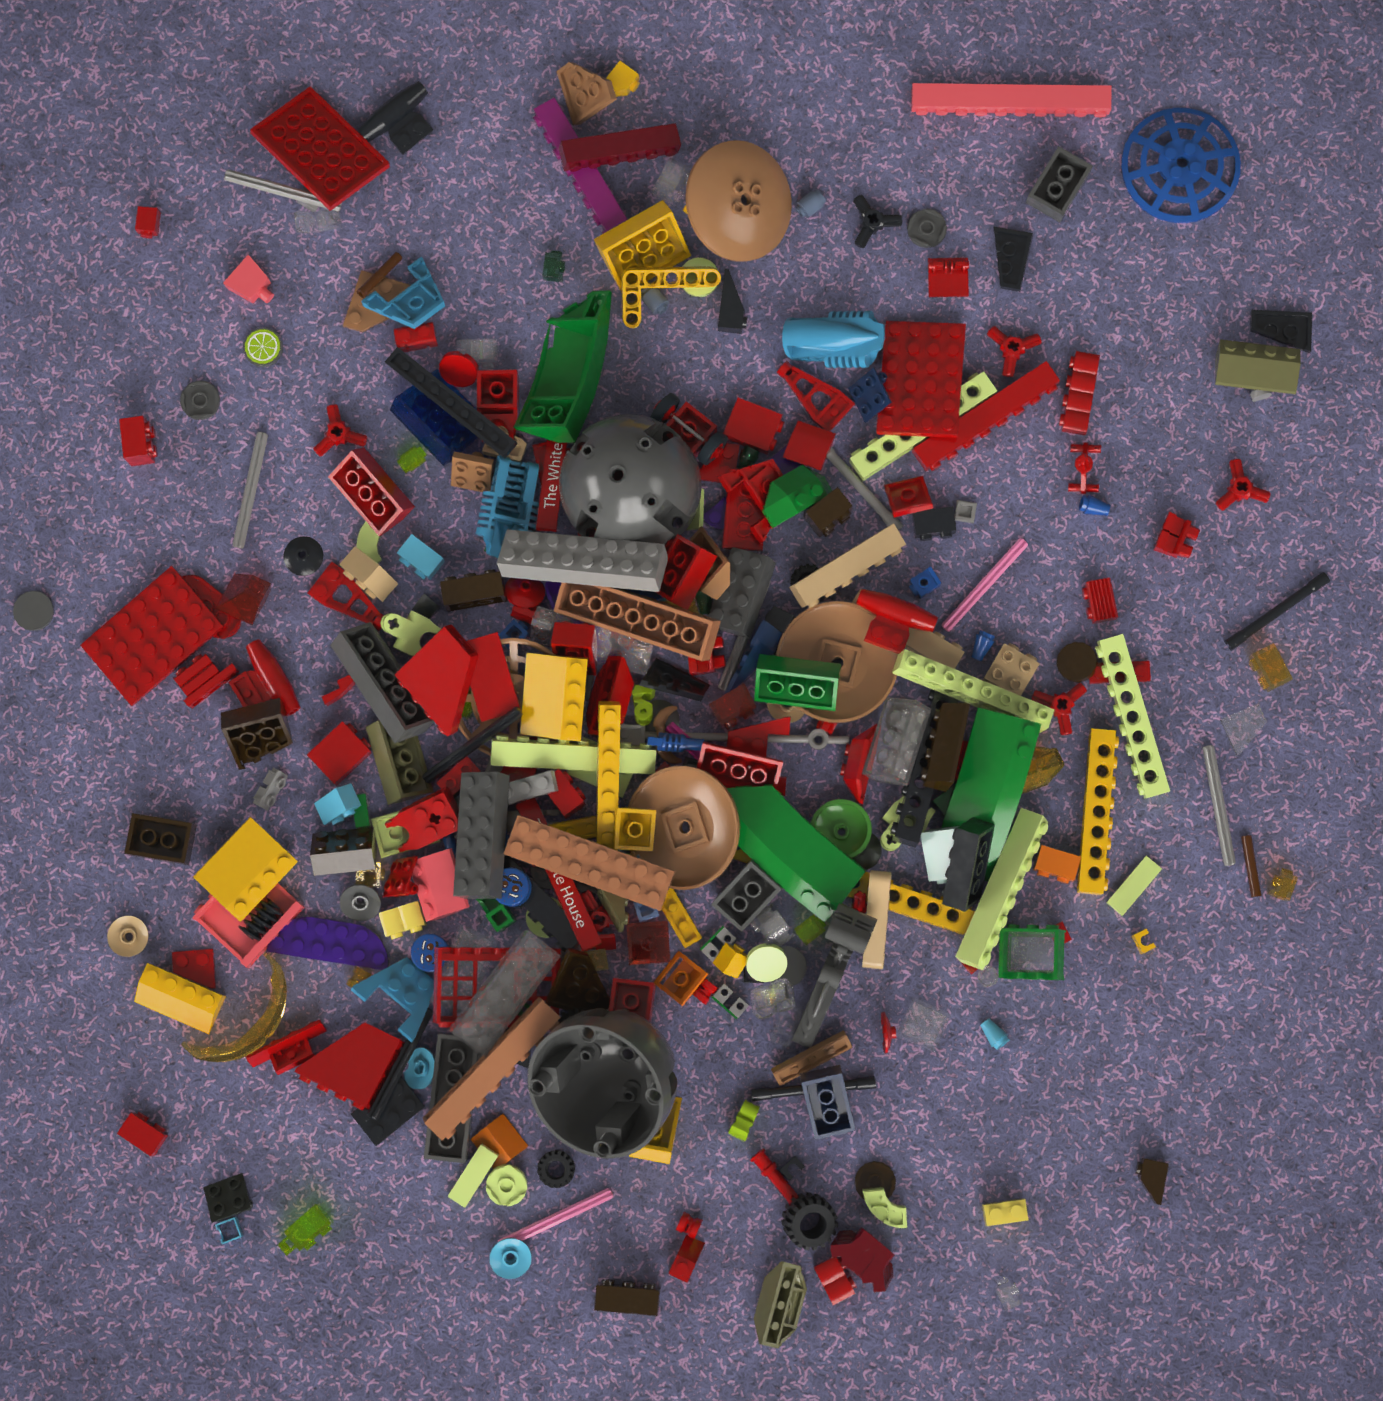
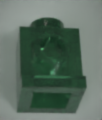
[542,251,565,283]

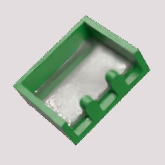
[998,924,1066,980]

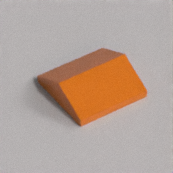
[653,951,708,1006]
[471,1114,528,1169]

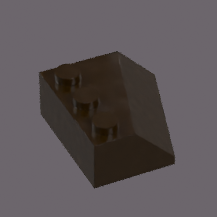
[221,698,293,770]

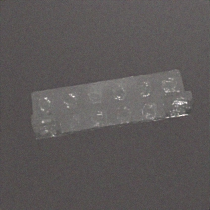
[530,606,654,675]

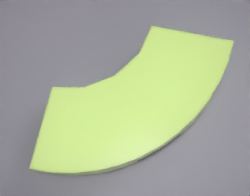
[357,521,382,563]
[862,1187,907,1228]

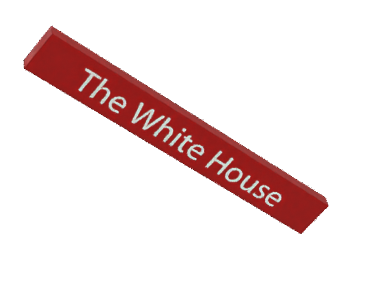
[536,440,568,532]
[516,798,602,952]

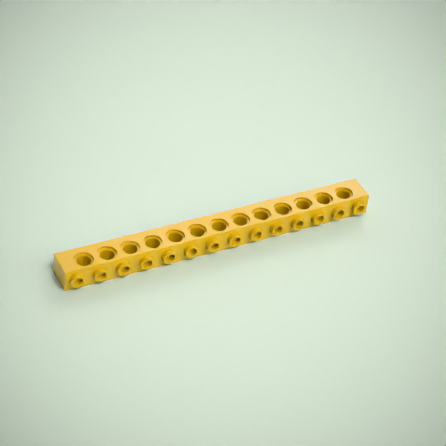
[733,849,975,935]

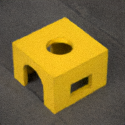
[1132,929,1156,954]

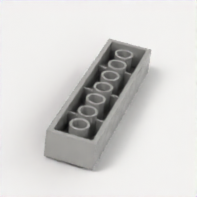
[497,529,668,592]

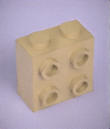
[983,643,1040,696]

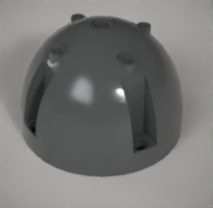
[559,414,702,545]
[527,1008,678,1158]

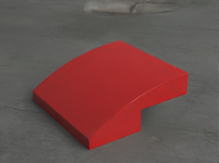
[783,420,836,471]

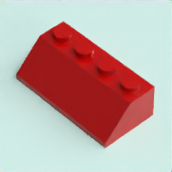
[328,447,415,536]
[697,742,783,789]

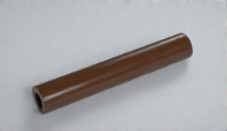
[357,252,402,298]
[1241,835,1261,898]

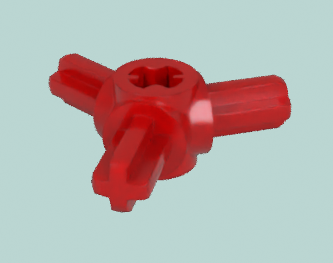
[987,326,1042,378]
[313,404,367,457]
[1215,459,1271,511]
[1031,683,1087,736]
[580,890,629,932]

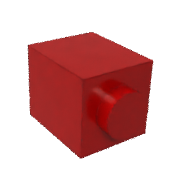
[135,206,161,239]

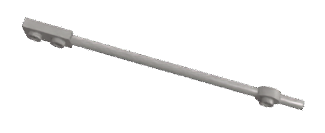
[620,724,849,750]

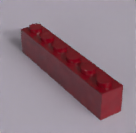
[558,123,681,172]

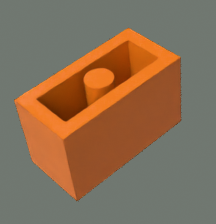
[1033,845,1081,884]

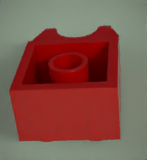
[477,370,519,442]
[385,786,459,852]

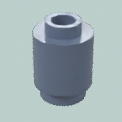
[796,190,826,218]
[641,288,669,315]

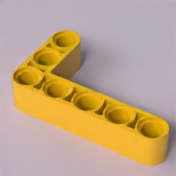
[621,266,721,328]

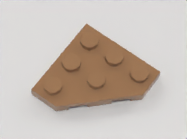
[556,62,617,126]
[343,270,411,333]

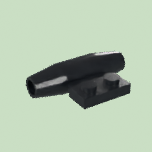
[357,81,433,155]

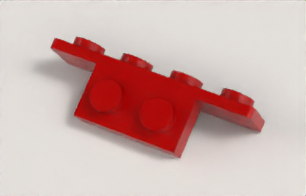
[246,1020,327,1075]

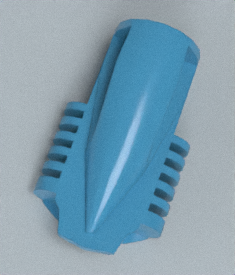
[782,310,885,368]
[475,455,539,558]

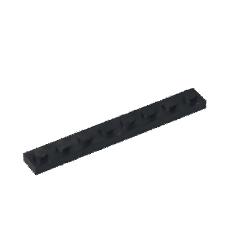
[385,347,518,459]

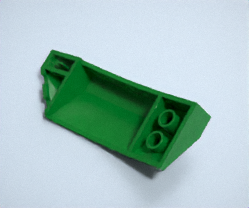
[514,290,612,443]
[941,707,1041,882]
[726,784,866,922]

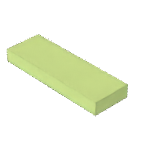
[1106,856,1162,916]
[448,1144,499,1208]

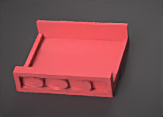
[192,883,305,968]

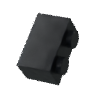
[912,507,956,541]

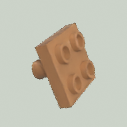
[451,451,494,492]

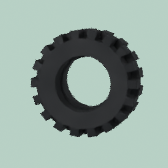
[781,1192,838,1250]

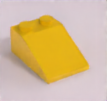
[629,1097,682,1164]

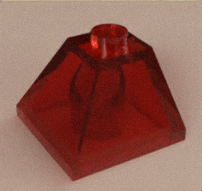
[216,573,271,626]

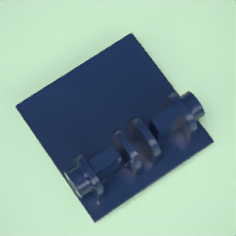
[848,368,892,423]

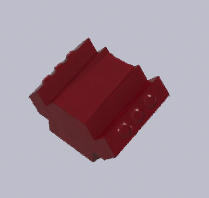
[830,1227,895,1293]

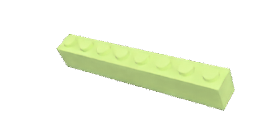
[490,735,656,774]
[955,808,1048,970]

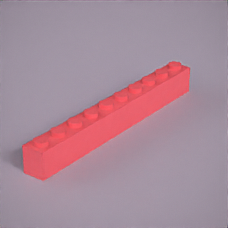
[911,83,1111,118]

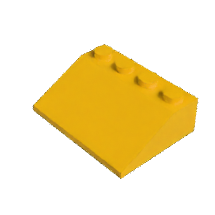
[594,200,691,293]
[520,653,588,741]
[193,817,298,922]

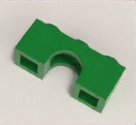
[476,899,517,932]

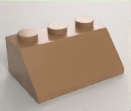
[689,526,730,600]

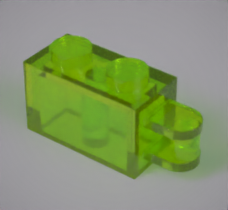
[277,1203,334,1256]

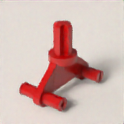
[1068,442,1101,494]

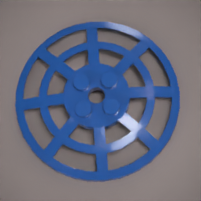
[1121,108,1241,223]

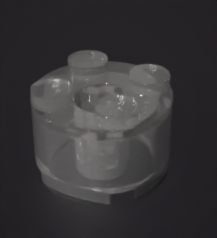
[751,902,796,947]

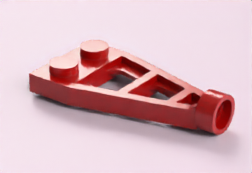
[777,361,855,432]
[308,562,384,631]

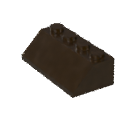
[921,703,970,792]

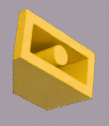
[606,61,640,97]

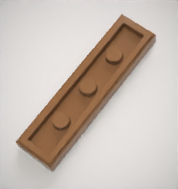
[771,1030,853,1086]

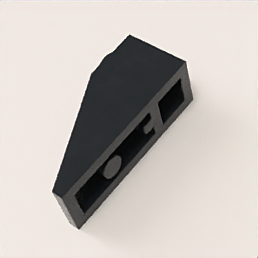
[718,269,748,334]

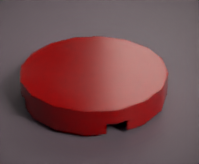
[439,351,479,387]

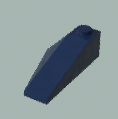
[724,620,783,698]

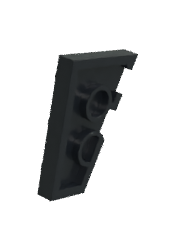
[1250,310,1312,353]

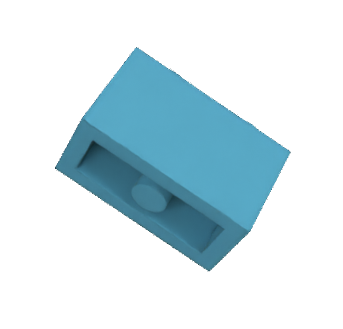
[397,534,445,580]
[314,783,361,826]

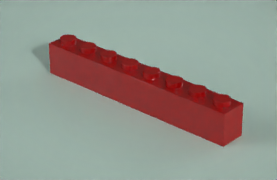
[912,361,1060,472]

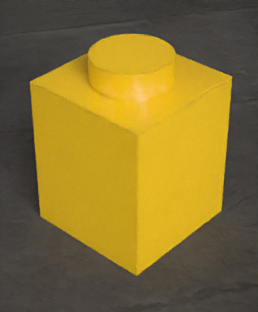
[713,942,747,978]

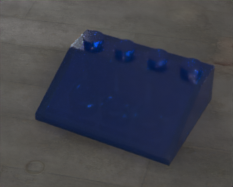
[390,369,478,466]

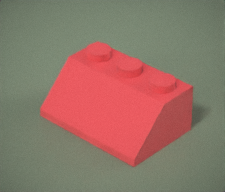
[412,848,470,922]

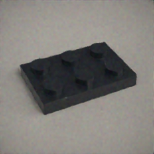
[351,1077,425,1146]

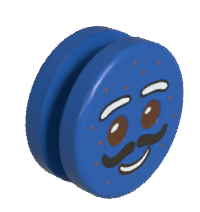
[496,867,532,907]
[411,934,449,972]

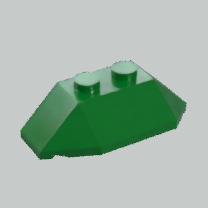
[762,465,833,528]

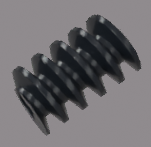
[238,896,284,941]

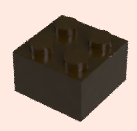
[805,487,853,538]

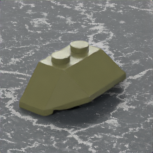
[753,1261,807,1348]

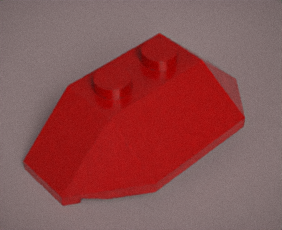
[586,656,634,735]
[840,724,880,806]

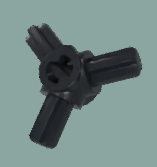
[853,195,902,248]

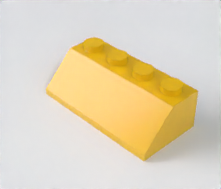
[134,963,226,1034]

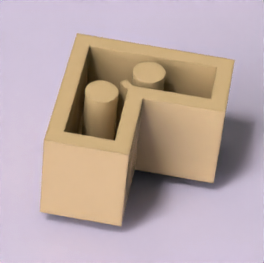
[339,547,398,602]

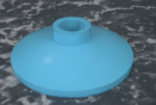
[403,1048,435,1089]
[489,1238,531,1279]

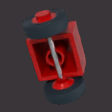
[650,393,728,465]

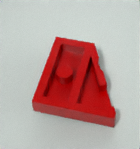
[700,443,740,483]
[172,949,216,989]

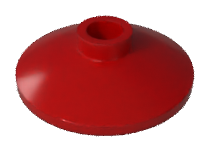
[505,578,545,609]
[881,1012,896,1054]

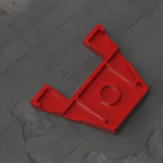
[717,459,783,543]
[727,716,791,796]

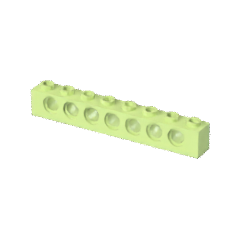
[849,371,997,482]
[1095,634,1170,798]
[892,649,1054,733]

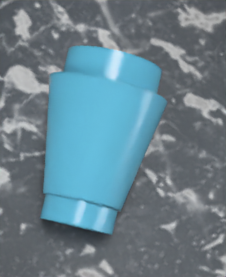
[980,1018,1009,1050]

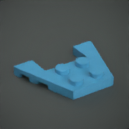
[361,257,445,329]
[351,957,434,1043]

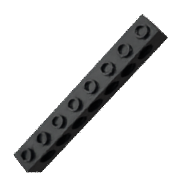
[890,689,959,848]

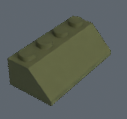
[1215,339,1301,395]
[366,720,434,805]

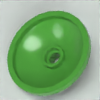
[811,799,872,858]

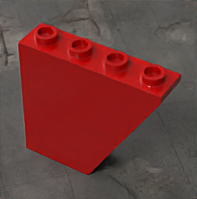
[395,624,478,737]
[294,1022,404,1111]

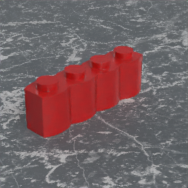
[1059,351,1100,436]

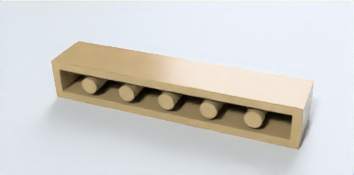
[789,524,906,608]
[852,589,965,669]

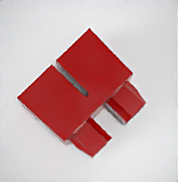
[1153,512,1200,558]
[688,636,726,676]

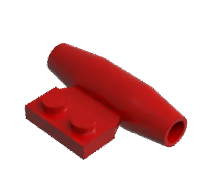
[856,589,938,654]
[229,639,301,716]

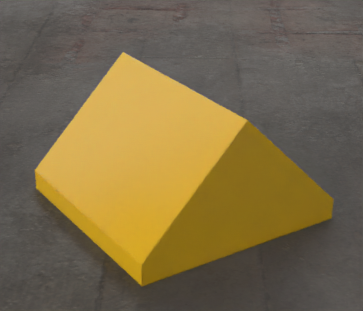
[613,807,656,851]

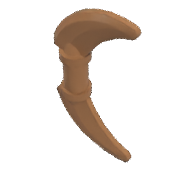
[653,706,682,764]

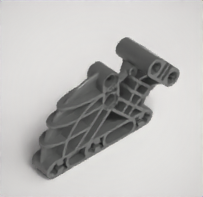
[792,903,878,1048]

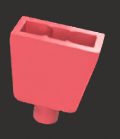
[223,255,274,303]

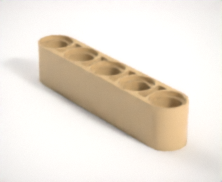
[862,870,891,970]

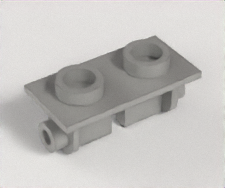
[253,767,288,811]

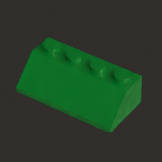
[754,654,841,711]

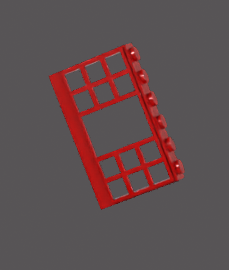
[433,947,561,1028]

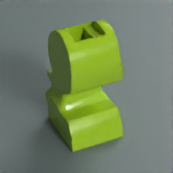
[632,685,656,726]
[728,1099,760,1142]

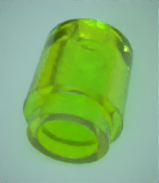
[397,445,427,473]

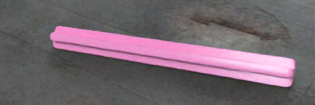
[941,538,1028,632]
[498,1188,613,1242]

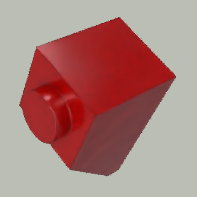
[668,1234,705,1283]

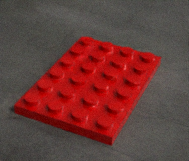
[250,86,390,211]
[876,321,966,438]
[80,566,224,706]

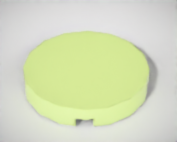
[682,257,718,297]
[746,943,787,982]
[486,1164,527,1206]

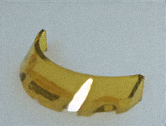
[181,952,287,1062]

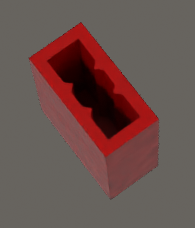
[723,397,785,455]
[307,721,372,786]

